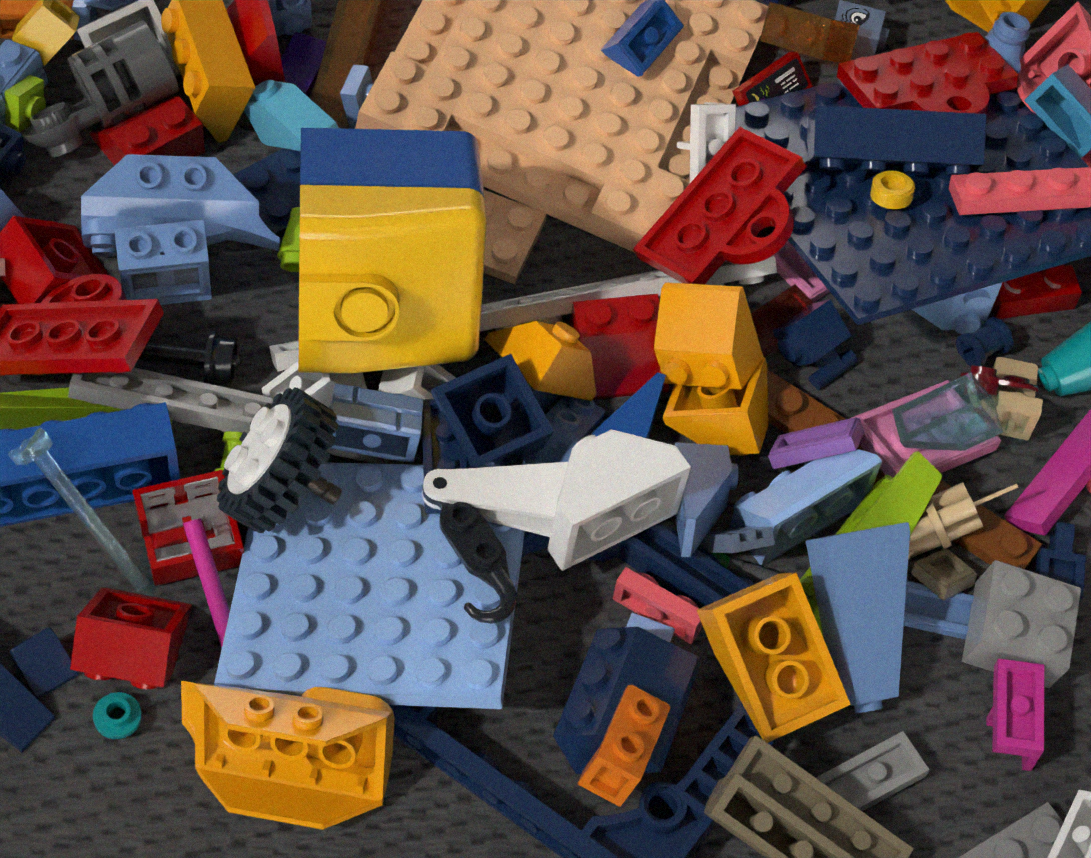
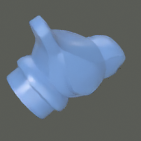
[985,12,1030,74]

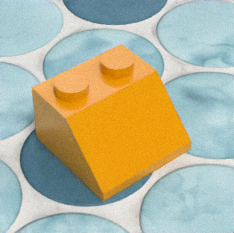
[654,282,763,390]

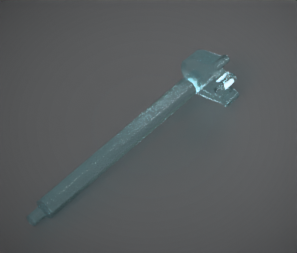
[8,428,155,597]

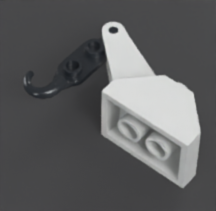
[422,429,691,624]

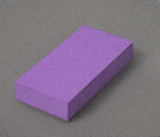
[768,417,864,469]

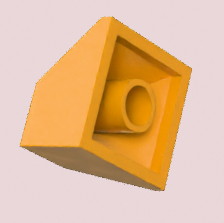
[485,321,596,401]
[663,357,768,456]

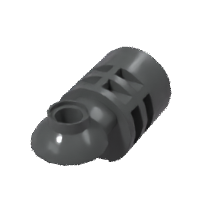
[22,20,179,158]

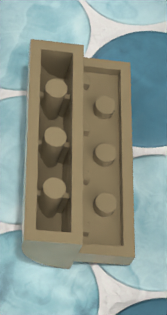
[704,735,914,858]

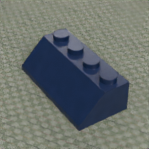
[806,105,986,176]

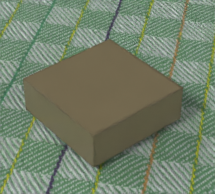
[911,548,978,601]

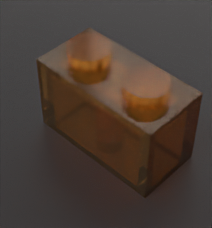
[760,2,860,63]

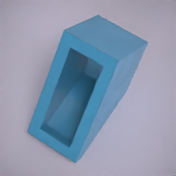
[1024,64,1091,159]

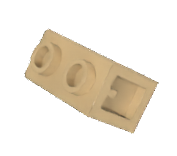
[987,357,1043,441]

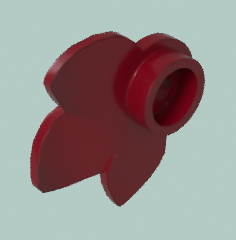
[959,365,1039,396]

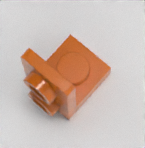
[577,685,670,807]

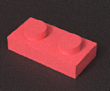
[613,567,702,645]

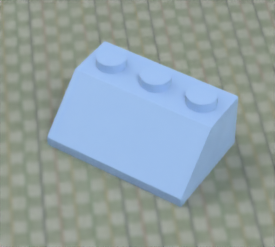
[729,449,882,567]

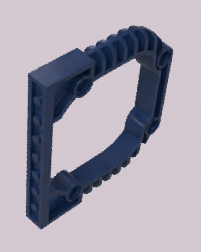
[389,523,776,858]

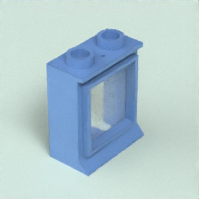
[114,220,212,305]

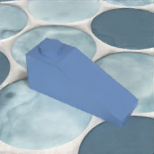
[675,443,738,557]

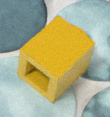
[12,0,80,66]

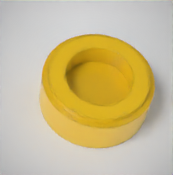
[870,171,915,209]

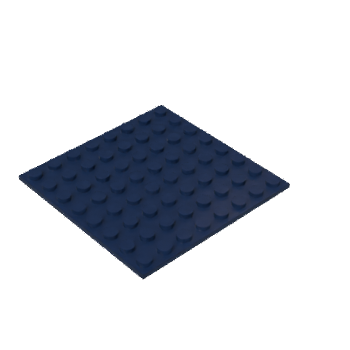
[735,80,1091,325]

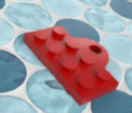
[837,31,1019,114]
[633,127,806,285]
[0,274,164,376]

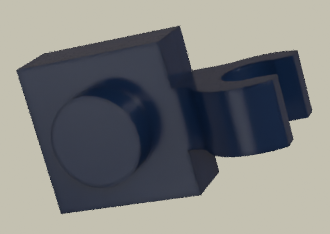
[1036,522,1086,602]

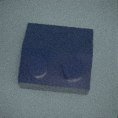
[431,354,554,468]

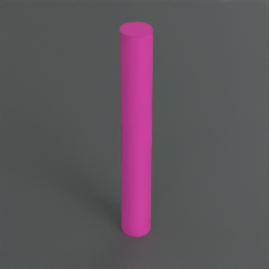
[183,518,230,648]

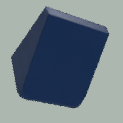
[10,627,79,699]

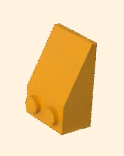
[696,573,851,743]

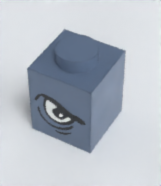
[826,0,889,60]

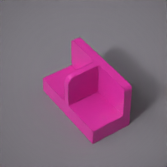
[986,658,1044,771]

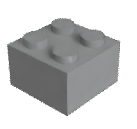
[962,560,1081,688]

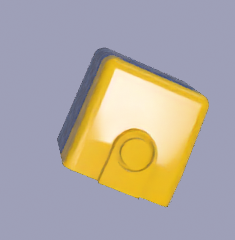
[298,128,487,374]

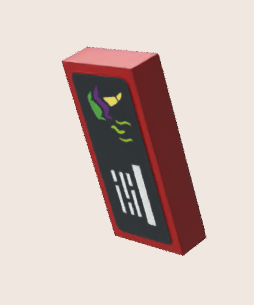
[732,52,813,106]

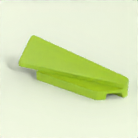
[800,451,942,638]

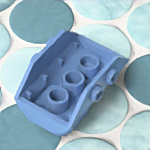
[81,154,280,257]

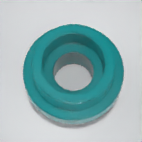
[93,692,142,739]

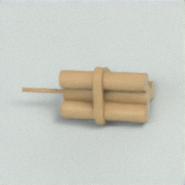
[908,482,1019,560]

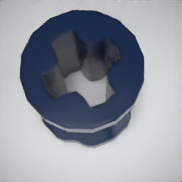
[956,317,1014,367]

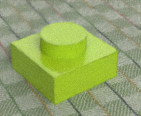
[5,75,46,133]

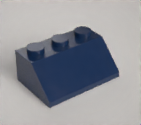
[553,627,701,774]

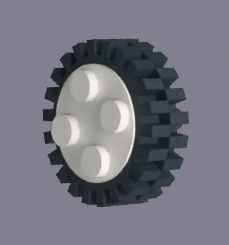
[217,387,342,533]

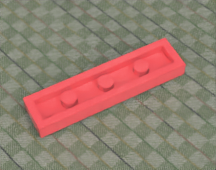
[949,167,1091,215]

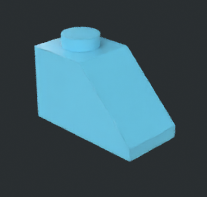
[244,80,339,151]

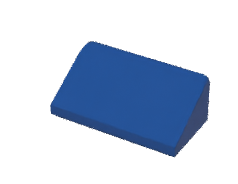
[601,0,684,77]

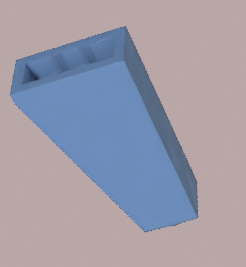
[805,522,910,713]

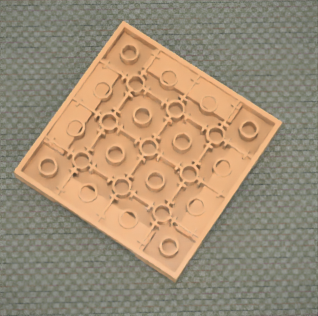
[355,0,773,253]

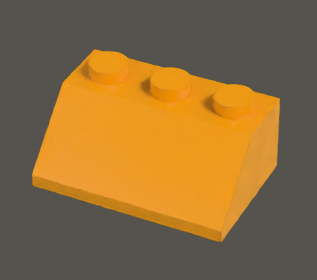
[161,0,255,143]

